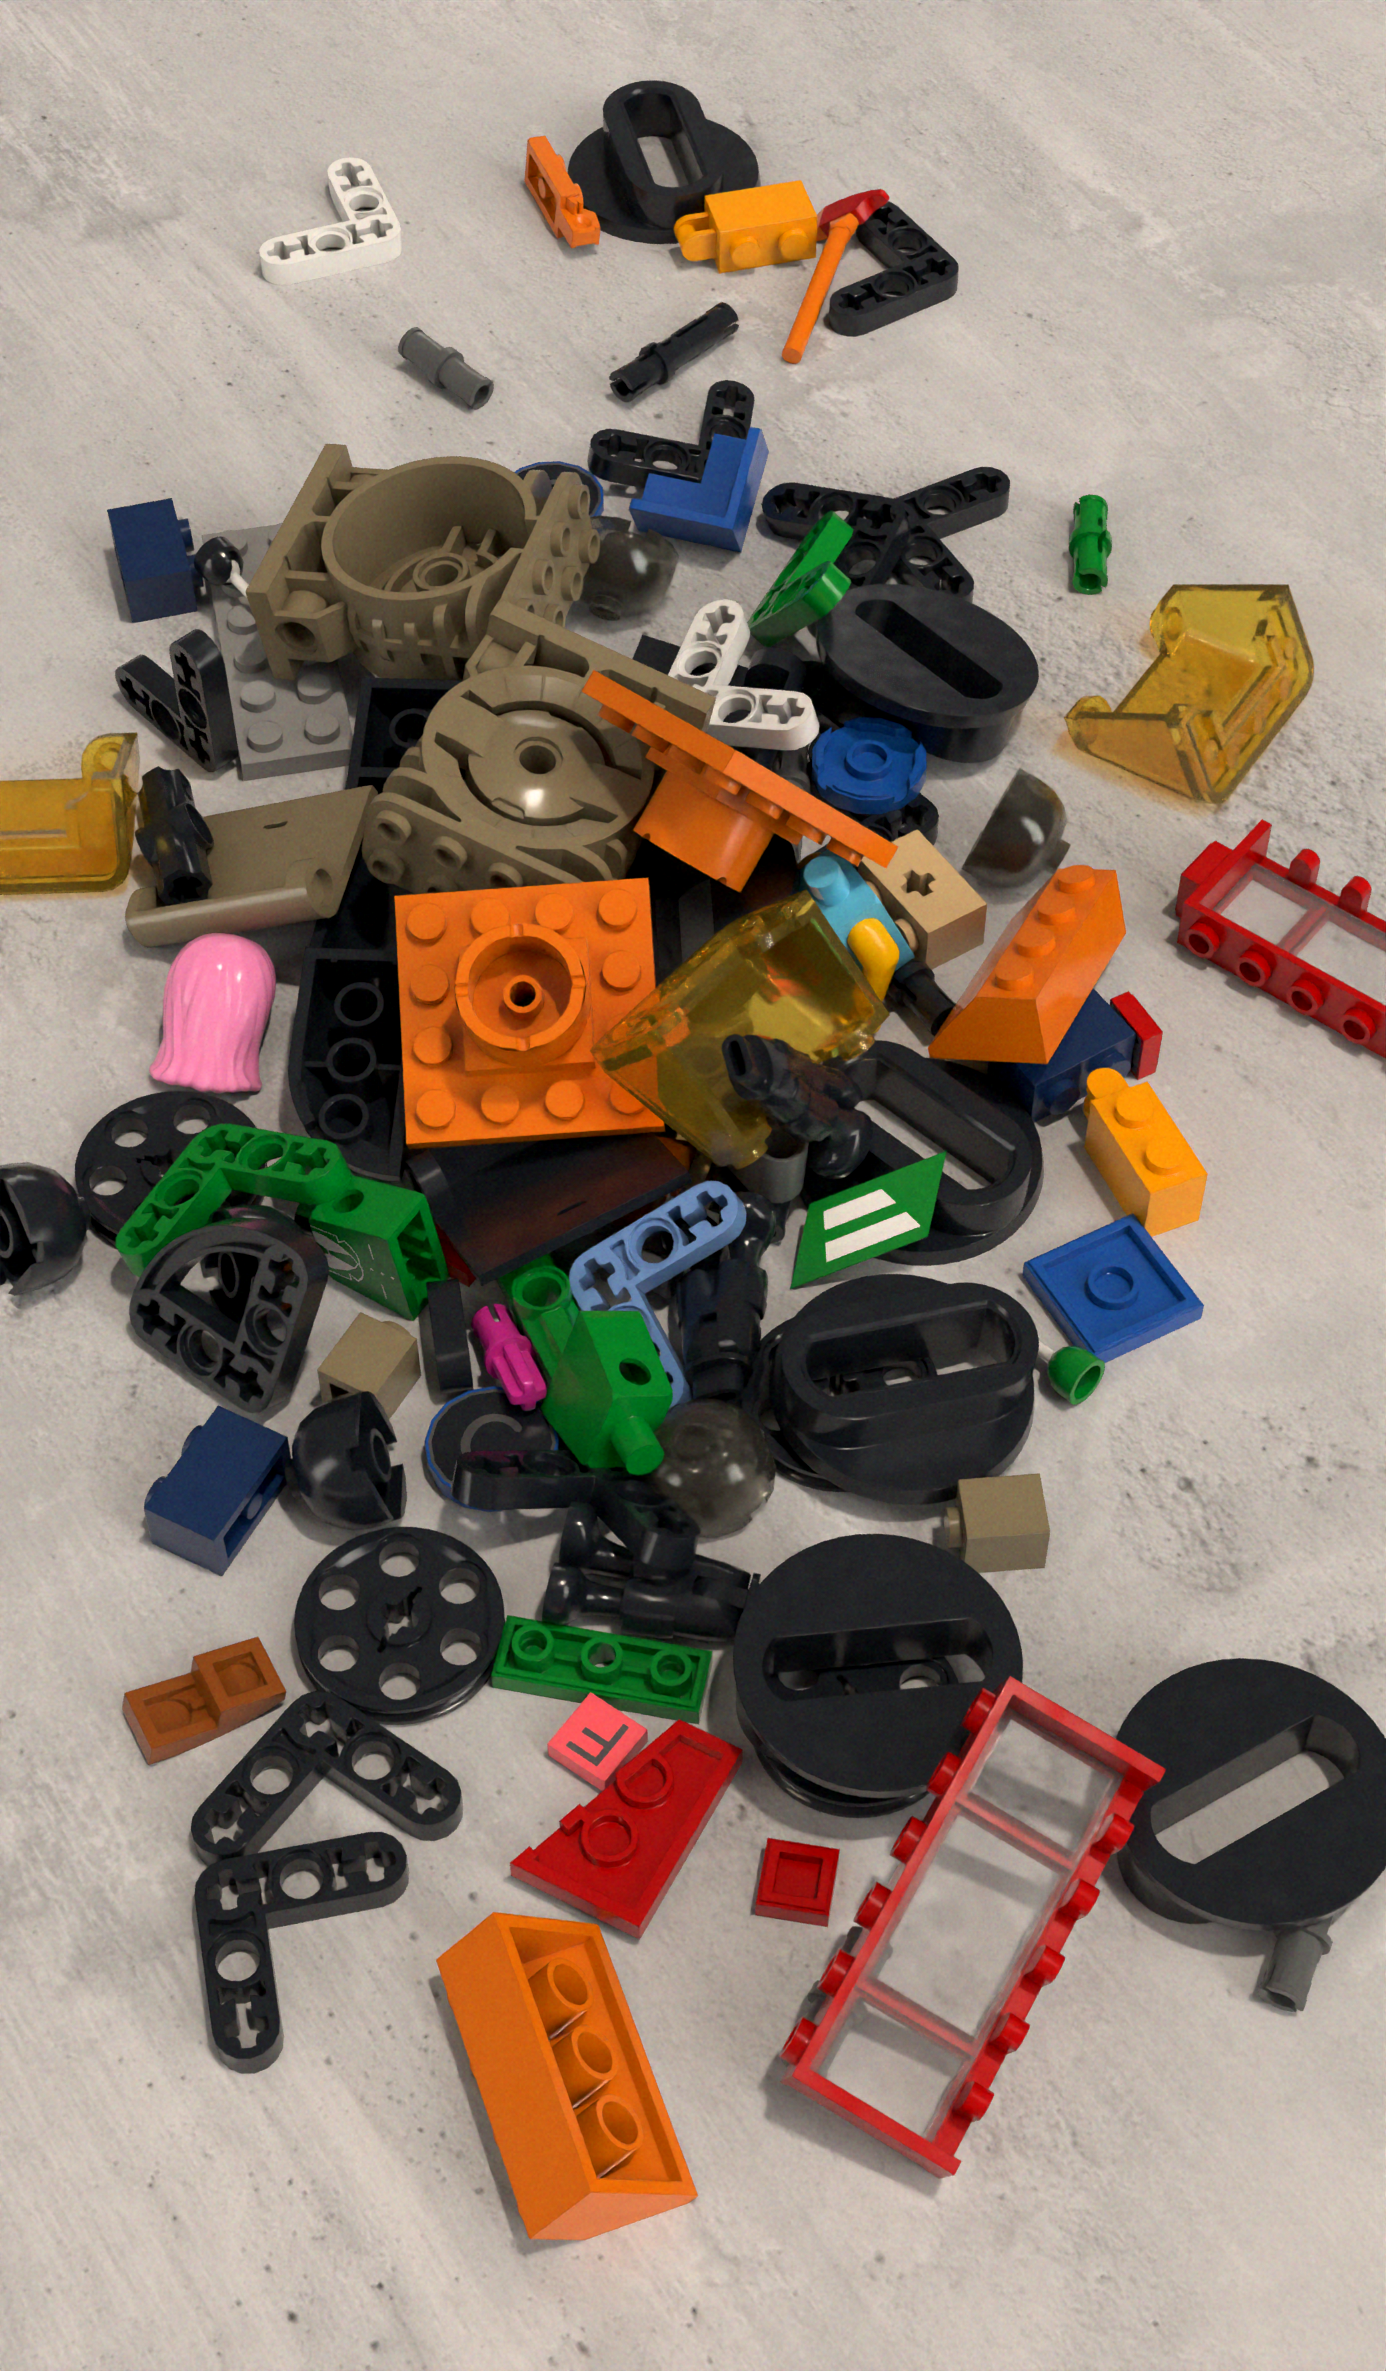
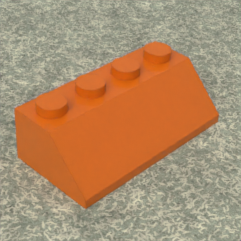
[928,865,1126,1064]
[436,1912,698,2240]

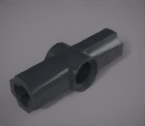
[135,766,214,906]

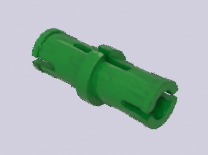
[1069,494,1112,595]

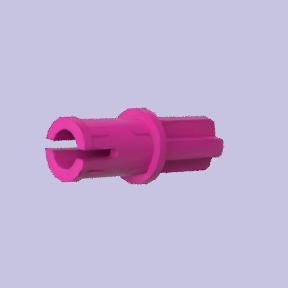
[471,1304,547,1411]

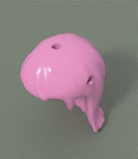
[149,933,276,1094]

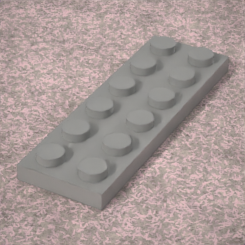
[201,523,353,781]

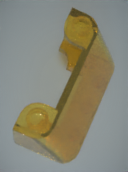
[1064,584,1314,804]
[0,733,140,895]
[590,889,890,1170]

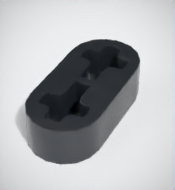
[426,1278,474,1394]

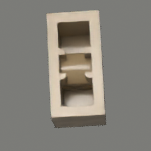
[858,829,987,970]

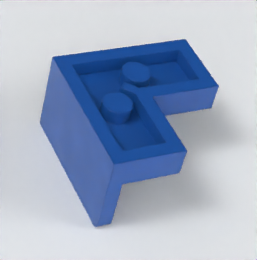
[629,427,769,553]

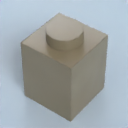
[317,1312,421,1420]
[944,1473,1050,1573]

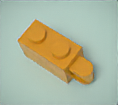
[673,180,817,274]
[1083,1068,1208,1237]

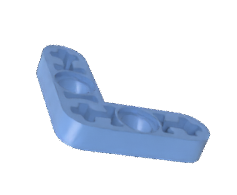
[569,1181,747,1423]

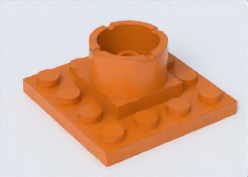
[581,670,898,893]
[395,878,665,1149]

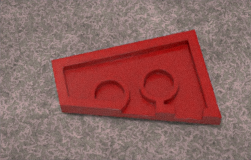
[510,1719,743,1940]

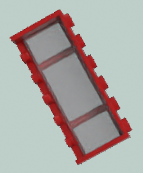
[1177,819,1386,1059]
[779,1676,1166,2179]

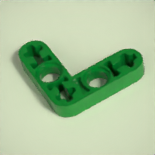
[747,510,854,647]
[115,1124,352,1277]

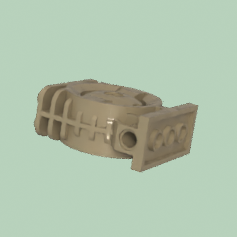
[245,444,600,680]
[362,598,716,894]

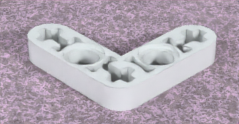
[259,157,402,285]
[668,599,820,751]

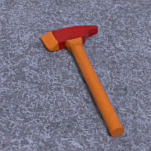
[782,189,890,364]

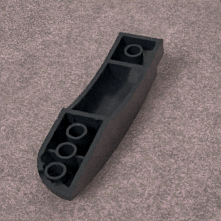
[288,677,467,1182]

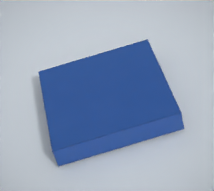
[1022,1213,1204,1363]

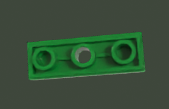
[491,1615,713,1724]

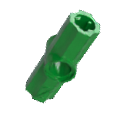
[496,1253,579,1385]

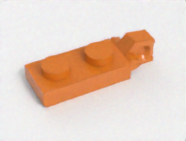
[524,136,601,248]

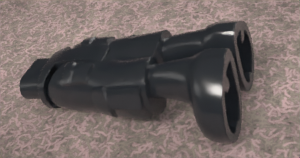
[721,1034,874,1179]
[660,1191,776,1411]
[542,1500,761,1644]

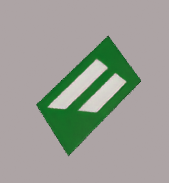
[790,1151,947,1289]

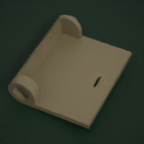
[125,785,378,948]

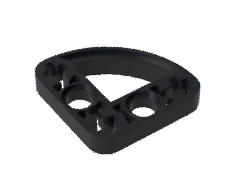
[129,1218,329,1413]

